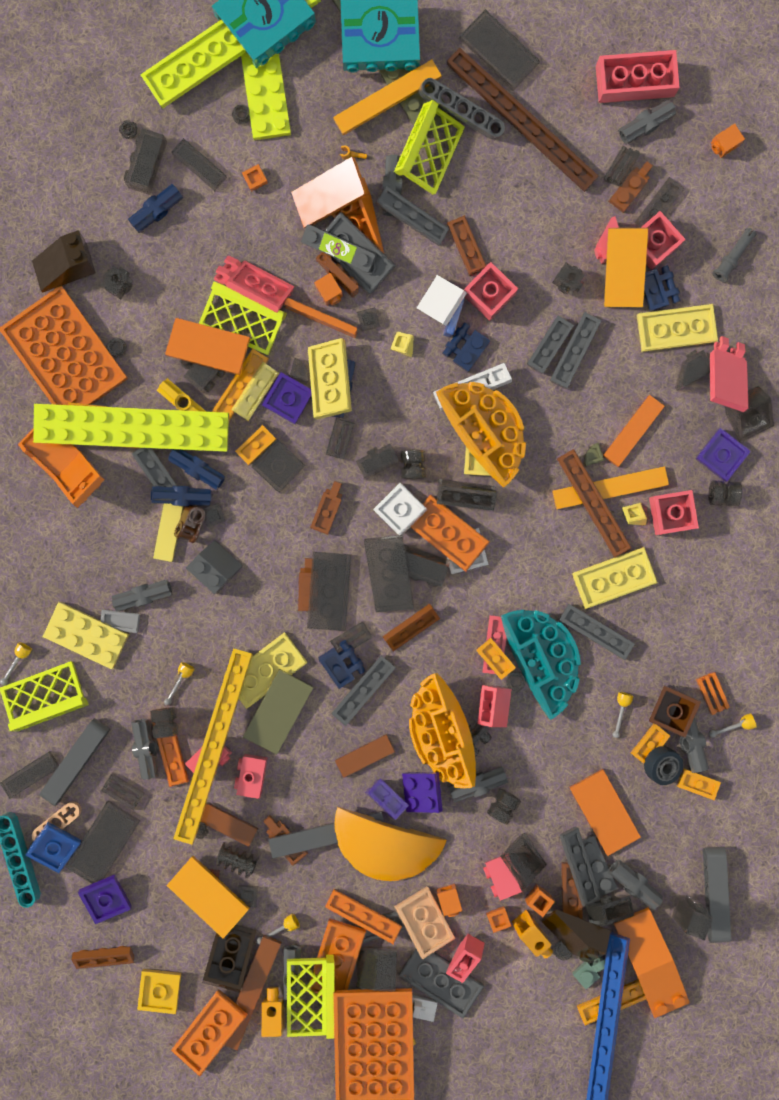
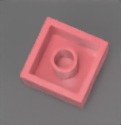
[641,211,686,270]
[464,262,518,321]
[649,490,699,535]

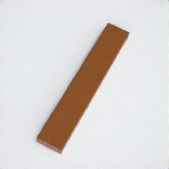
[557,449,631,558]
[225,935,281,1050]

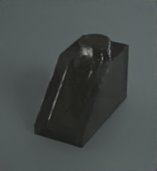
[675,350,710,391]

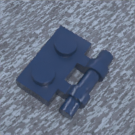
[644,265,681,312]
[442,322,490,372]
[318,640,366,689]

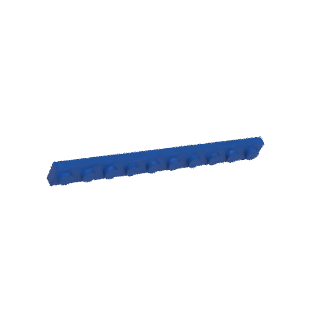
[586,932,630,1100]

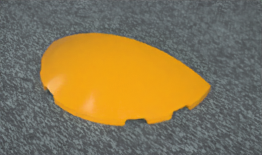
[436,382,526,487]
[409,673,476,788]
[334,806,447,881]

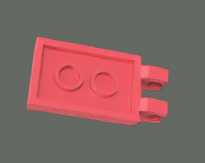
[214,256,295,313]
[710,336,748,412]

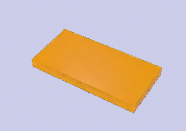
[604,228,648,307]
[166,856,250,938]

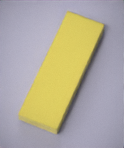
[232,362,279,421]
[153,504,184,562]

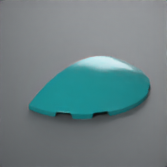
[501,610,581,720]

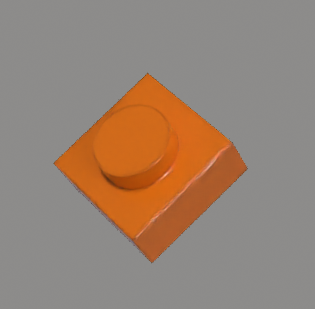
[242,164,268,192]
[486,906,511,933]

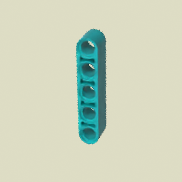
[0,812,41,908]

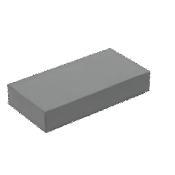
[100,610,141,633]

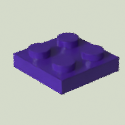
[262,372,312,425]
[695,428,751,482]
[402,772,443,813]
[78,874,132,924]

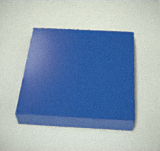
[25,822,81,873]

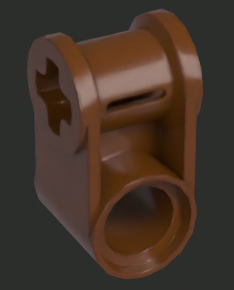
[174,505,205,543]

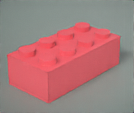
[596,50,680,103]

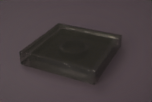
[251,439,305,493]
[500,833,547,889]

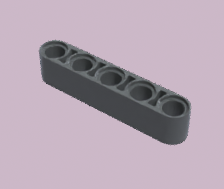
[419,78,505,139]
[39,718,110,806]
[703,847,731,943]

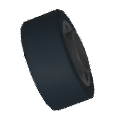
[644,746,683,785]

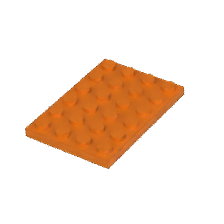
[0,286,128,405]
[333,988,414,1100]

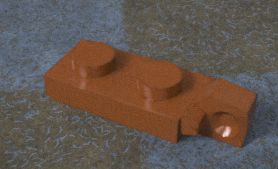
[608,161,653,213]
[316,252,359,298]
[310,481,343,535]
[298,558,319,611]
[264,815,308,866]

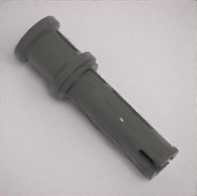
[712,228,757,282]

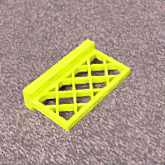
[394,100,465,195]
[199,281,287,355]
[0,661,89,732]
[287,954,334,1039]

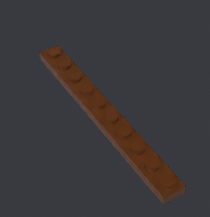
[447,48,599,192]

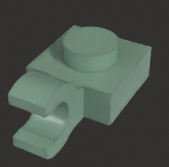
[572,956,605,989]

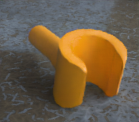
[340,145,367,160]

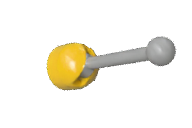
[0,642,32,685]
[164,662,195,706]
[613,692,634,738]
[709,713,757,738]
[256,913,300,945]

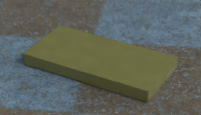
[243,669,314,754]

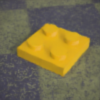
[137,969,181,1014]

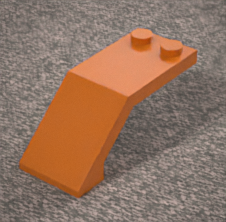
[18,428,105,508]
[613,907,690,1019]

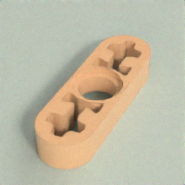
[32,801,81,841]

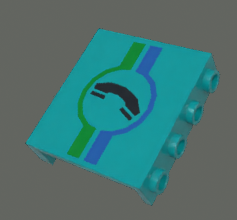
[212,0,316,68]
[341,0,420,73]

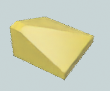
[391,332,414,357]
[622,503,647,525]

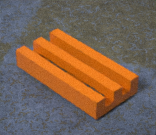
[696,672,730,715]

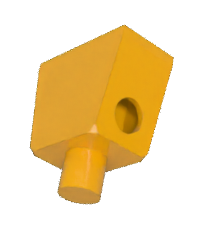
[512,910,553,958]
[261,987,285,1037]

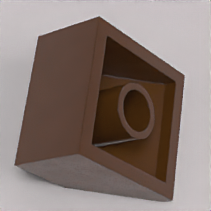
[649,685,701,738]

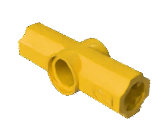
[157,378,207,412]

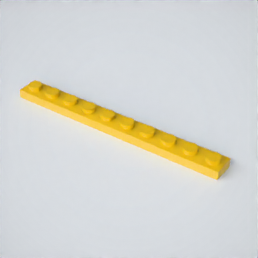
[173,648,253,845]

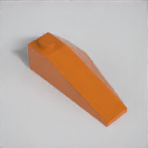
[332,177,384,253]

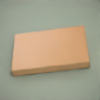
[394,886,456,959]

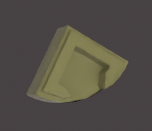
[584,442,604,467]

